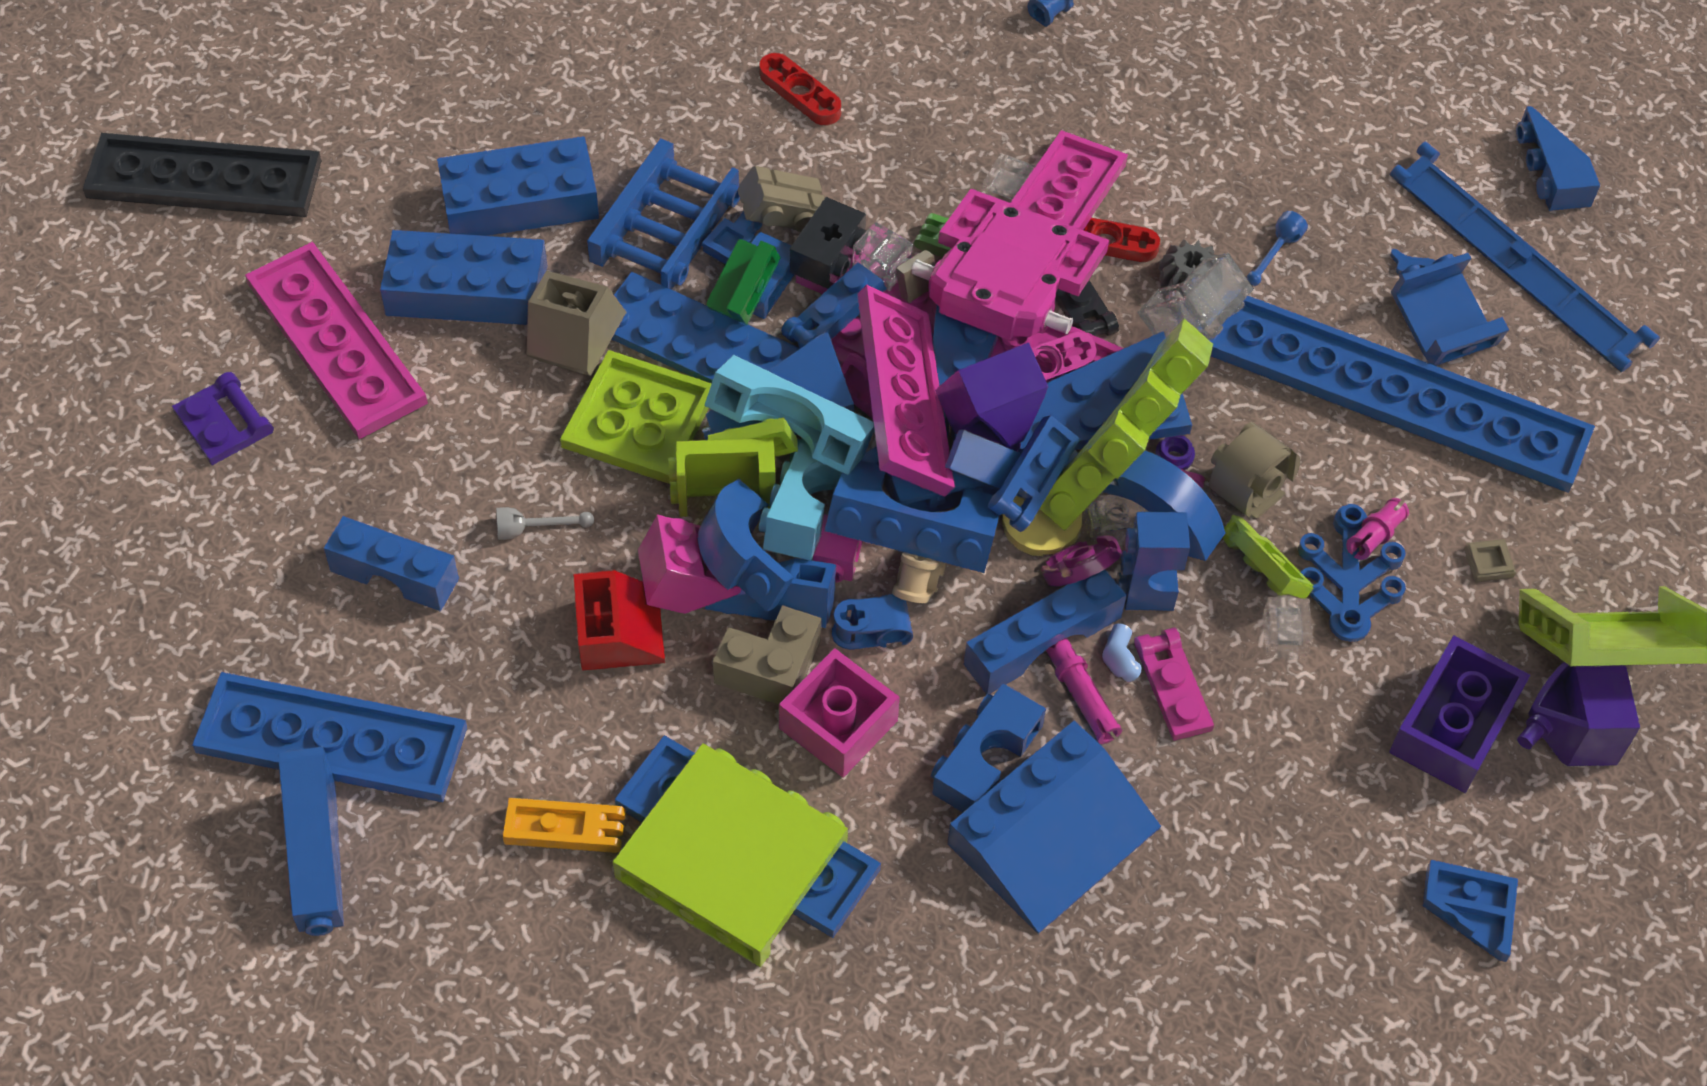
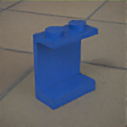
[1391,253,1509,366]

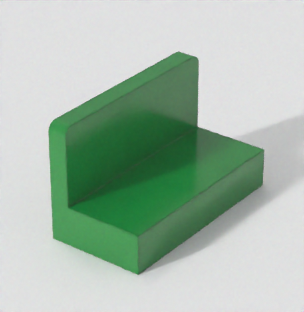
[706,239,781,325]

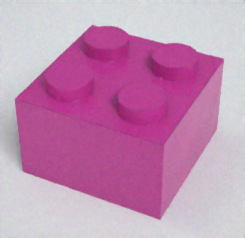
[779,648,900,778]

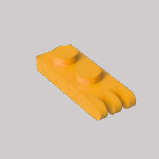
[503,798,626,853]

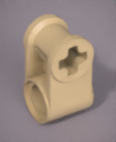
[892,552,946,603]

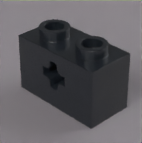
[790,197,869,289]

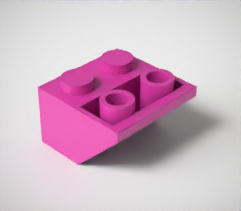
[638,514,742,614]

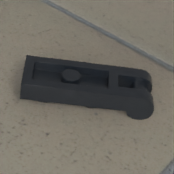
[1055,280,1119,336]

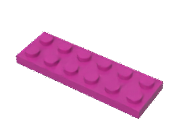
[245,242,428,439]
[858,285,955,497]

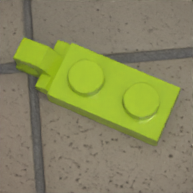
[1223,515,1314,599]

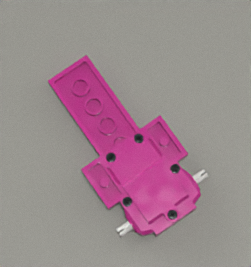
[911,130,1128,340]

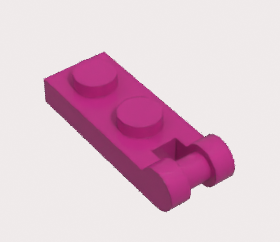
[1134,627,1214,741]

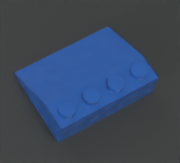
[947,721,1161,934]

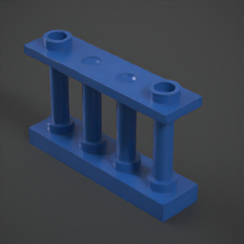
[587,138,740,290]

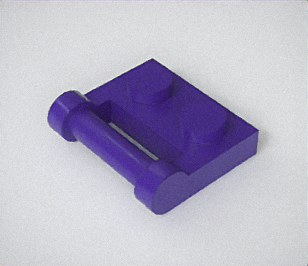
[172,372,274,465]

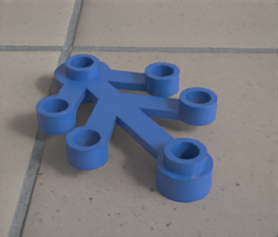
[1298,504,1406,642]

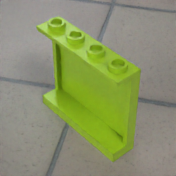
[1518,586,1707,666]
[613,743,848,967]

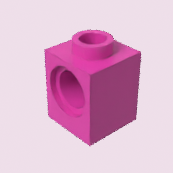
[813,514,863,583]

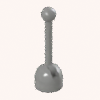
[496,507,594,540]

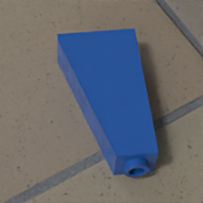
[702,332,855,440]
[278,746,344,936]

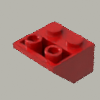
[573,570,665,671]

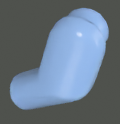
[1102,623,1141,682]

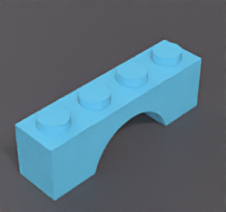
[704,355,875,475]
[759,438,842,561]

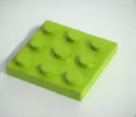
[560,350,712,484]

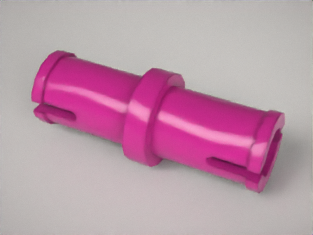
[1346,498,1409,560]

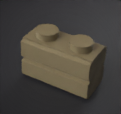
[738,166,824,232]

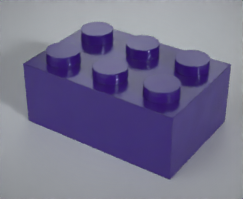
[1389,635,1530,794]

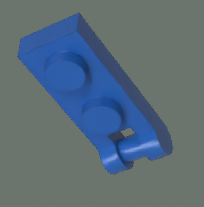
[781,262,887,348]
[988,415,1081,532]

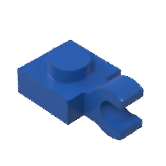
[702,211,763,265]

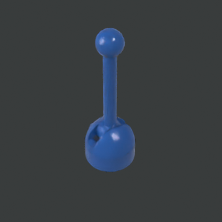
[1246,211,1308,286]

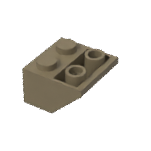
[527,271,626,376]

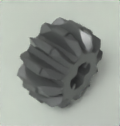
[1159,239,1223,304]

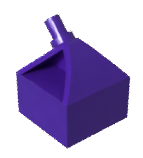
[935,342,1048,452]
[1517,662,1640,766]

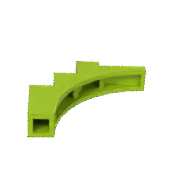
[1040,318,1213,531]

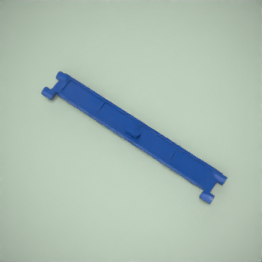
[1390,141,1660,373]

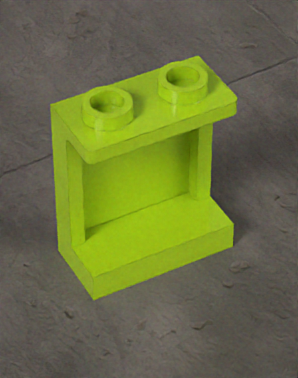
[668,438,775,517]

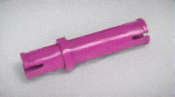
[1046,638,1122,744]

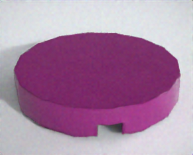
[1041,535,1122,586]

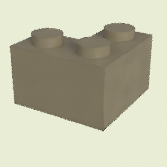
[713,605,822,704]

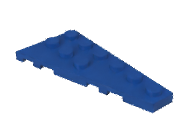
[951,331,1192,453]

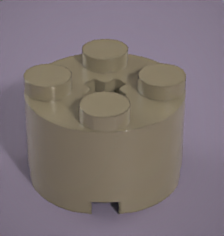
[1208,422,1300,518]

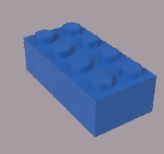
[437,136,599,236]
[380,230,548,325]

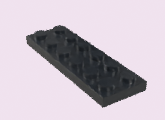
[83,132,322,218]

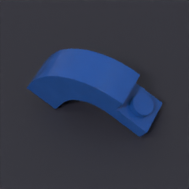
[1102,450,1225,561]
[698,479,794,612]

